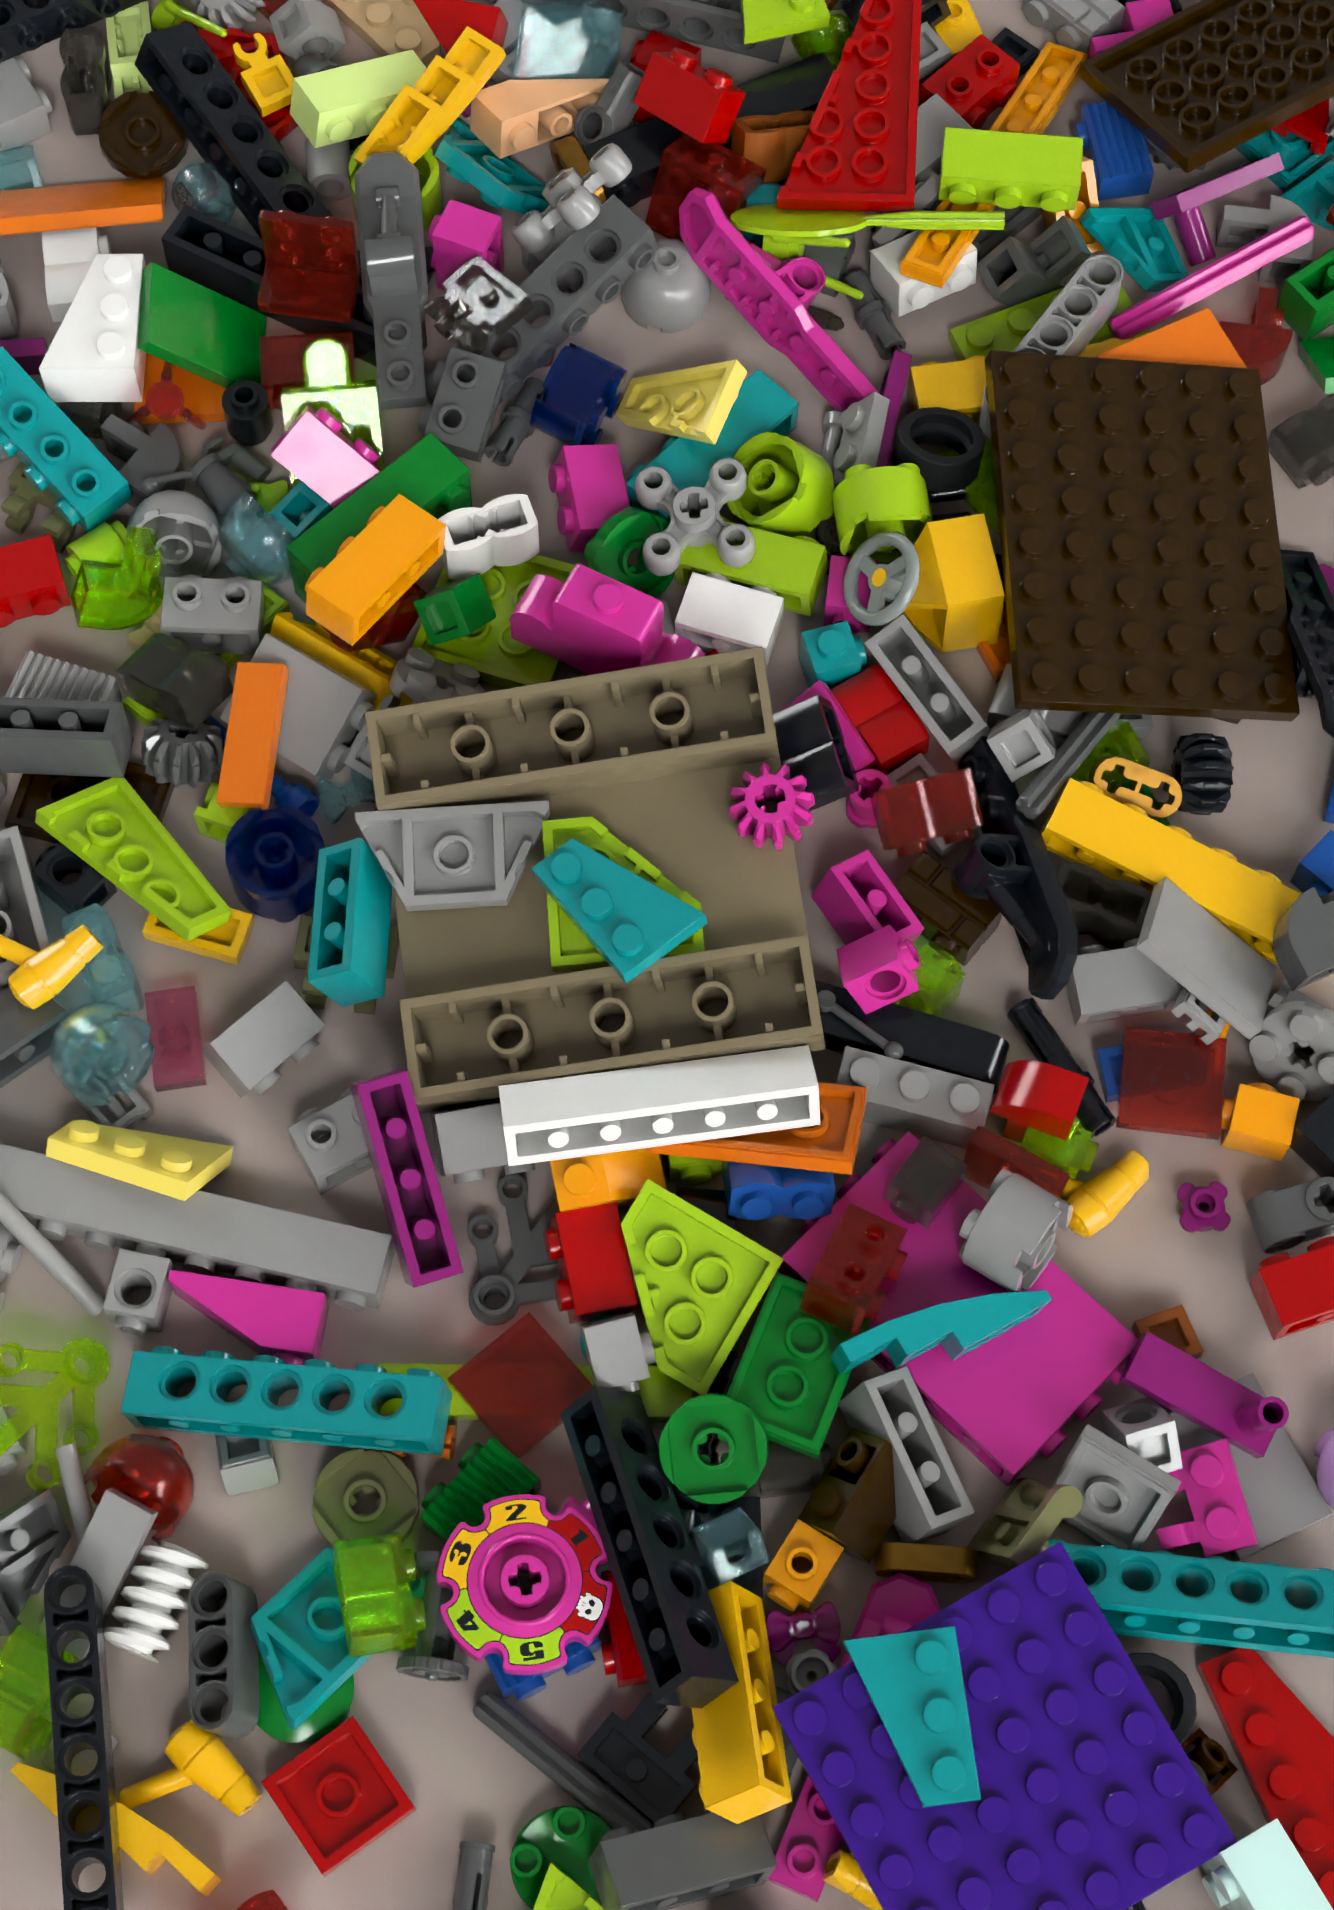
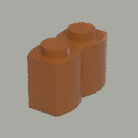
[730,111,815,188]

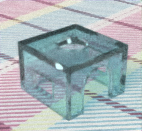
[692,1507,770,1584]

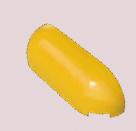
[270,612,413,710]

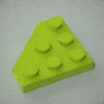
[542,816,705,972]
[621,1179,784,1395]

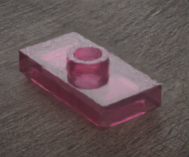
[144,986,207,1092]

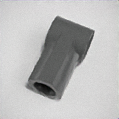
[574,59,645,145]

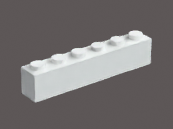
[498,1045,821,1166]

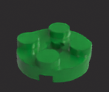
[585,507,675,598]
[659,1393,769,1504]

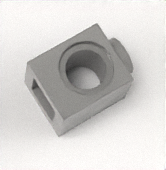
[269,0,347,60]
[986,709,1059,782]
[103,1249,175,1336]
[1101,1397,1183,1473]

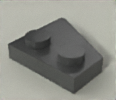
[0,1489,72,1636]

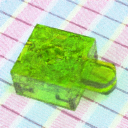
[281,337,385,490]

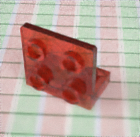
[645,133,767,242]
[257,210,361,323]

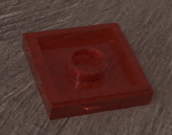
[1116,1027,1227,1140]
[959,1126,1071,1199]
[448,1312,593,1459]

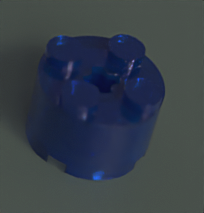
[530,342,628,446]
[225,806,325,923]

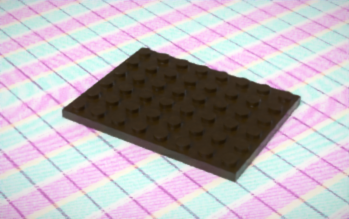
[985,350,1300,721]

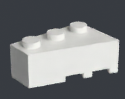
[39,254,146,402]

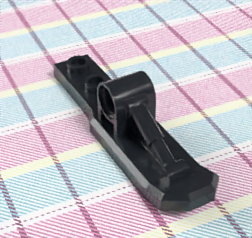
[1280,549,1334,739]
[952,736,1078,1000]

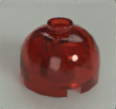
[83,1434,195,1540]

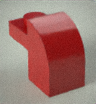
[989,1060,1089,1143]

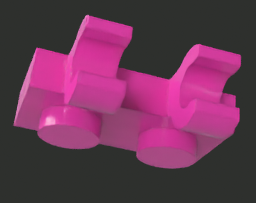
[1157,1438,1259,1558]

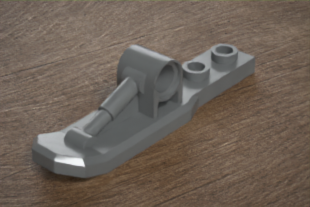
[354,151,429,410]

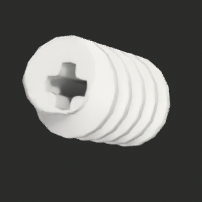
[104,1539,209,1663]

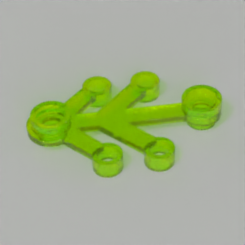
[0,1338,110,1490]

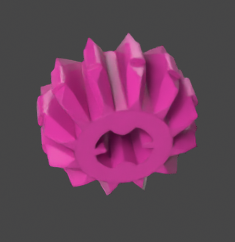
[728,762,815,851]

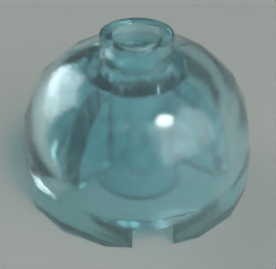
[220,491,295,585]
[50,1001,155,1106]

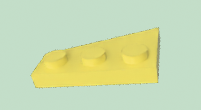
[615,359,747,445]
[46,1120,233,1201]

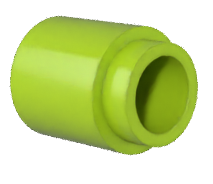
[64,520,131,586]

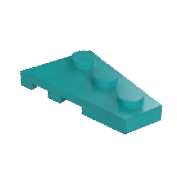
[532,838,708,984]
[843,1626,981,1808]

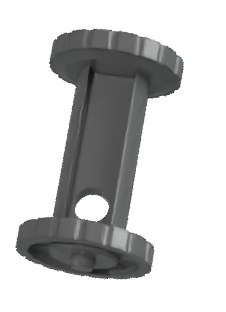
[396,1551,469,1682]

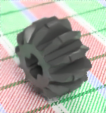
[141,714,224,788]

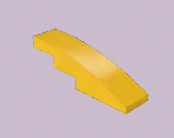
[353,26,507,165]
[10,1762,222,1897]

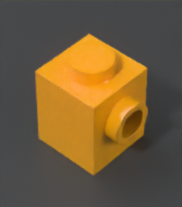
[1216,1083,1300,1162]
[763,1519,844,1612]

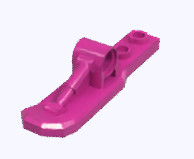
[679,187,879,412]
[767,1572,941,1902]

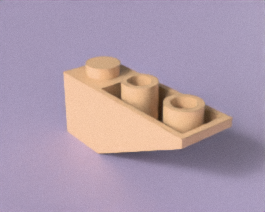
[470,79,609,159]

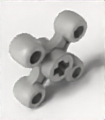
[512,143,632,254]
[635,458,755,576]

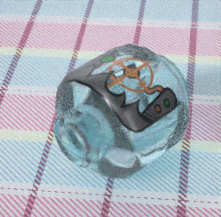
[171,163,237,224]

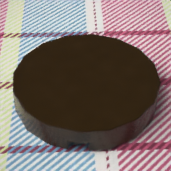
[98,91,189,180]

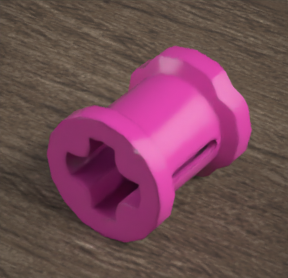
[846,769,892,828]

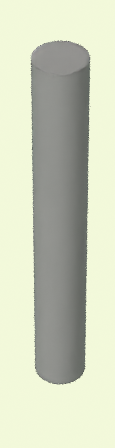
[0,1192,105,1318]
[55,1443,94,1544]

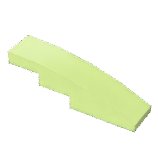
[105,1,153,99]

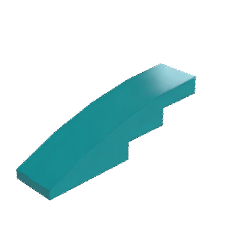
[830,1290,1052,1375]

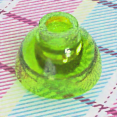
[791,14,851,69]

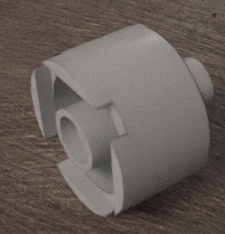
[958,1169,1073,1292]

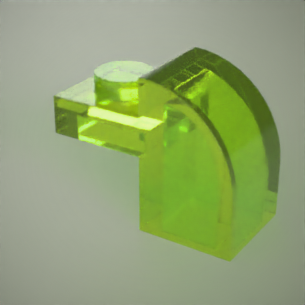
[71,527,163,630]

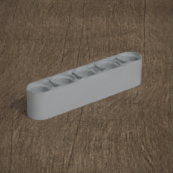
[979,254,1124,438]

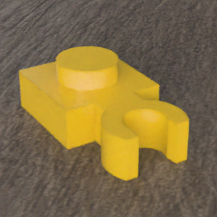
[233,33,294,117]

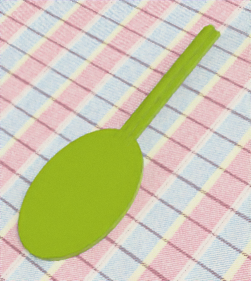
[730,203,1005,237]

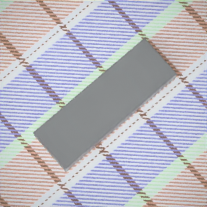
[36,1487,159,1660]

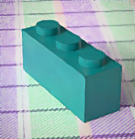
[307,838,393,1007]

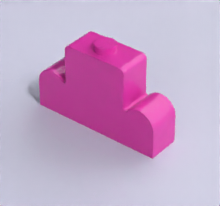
[510,564,705,675]

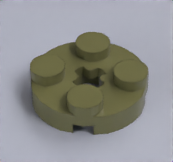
[312,1449,420,1560]

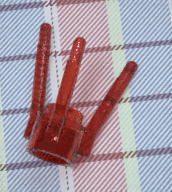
[125,361,206,430]

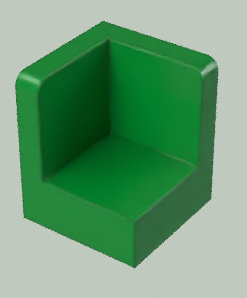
[413,573,496,646]

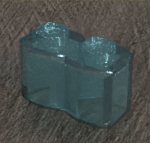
[62,903,144,1023]

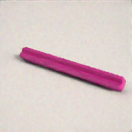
[1108,216,1314,340]

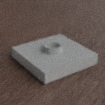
[1050,1424,1181,1551]

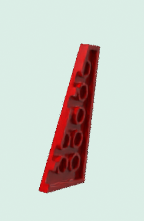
[776,0,922,212]
[1196,1648,1334,1910]

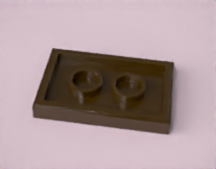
[4,762,174,844]

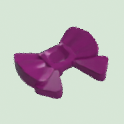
[766,1601,842,1667]

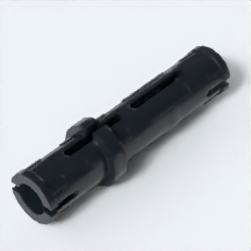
[1007,997,1117,1138]

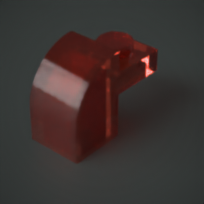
[1219,287,1293,385]

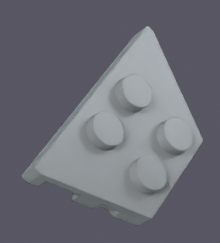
[355,800,550,912]

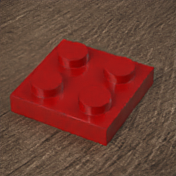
[261,1716,416,1877]

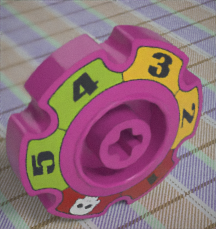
[436,1494,613,1676]

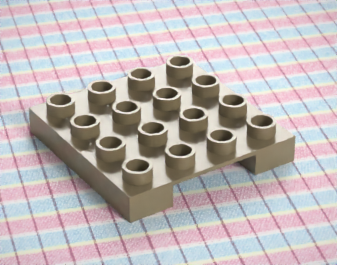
[365,647,826,1113]

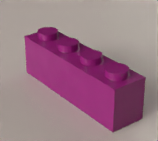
[349,1069,464,1288]

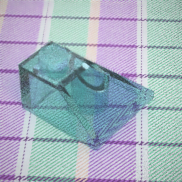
[514,0,623,80]

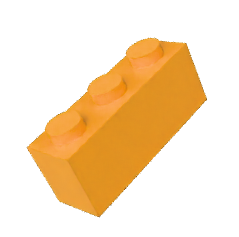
[305,494,446,646]

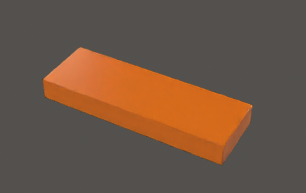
[216,662,289,809]

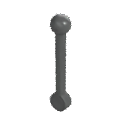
[817,990,904,1059]

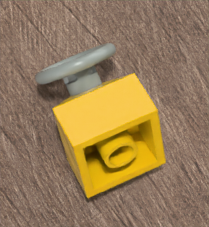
[843,513,1005,653]

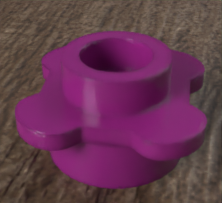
[1176,1182,1231,1233]

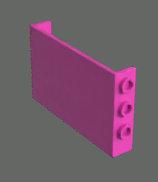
[779,1131,1138,1487]

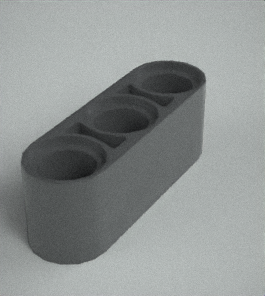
[188,1571,260,1740]

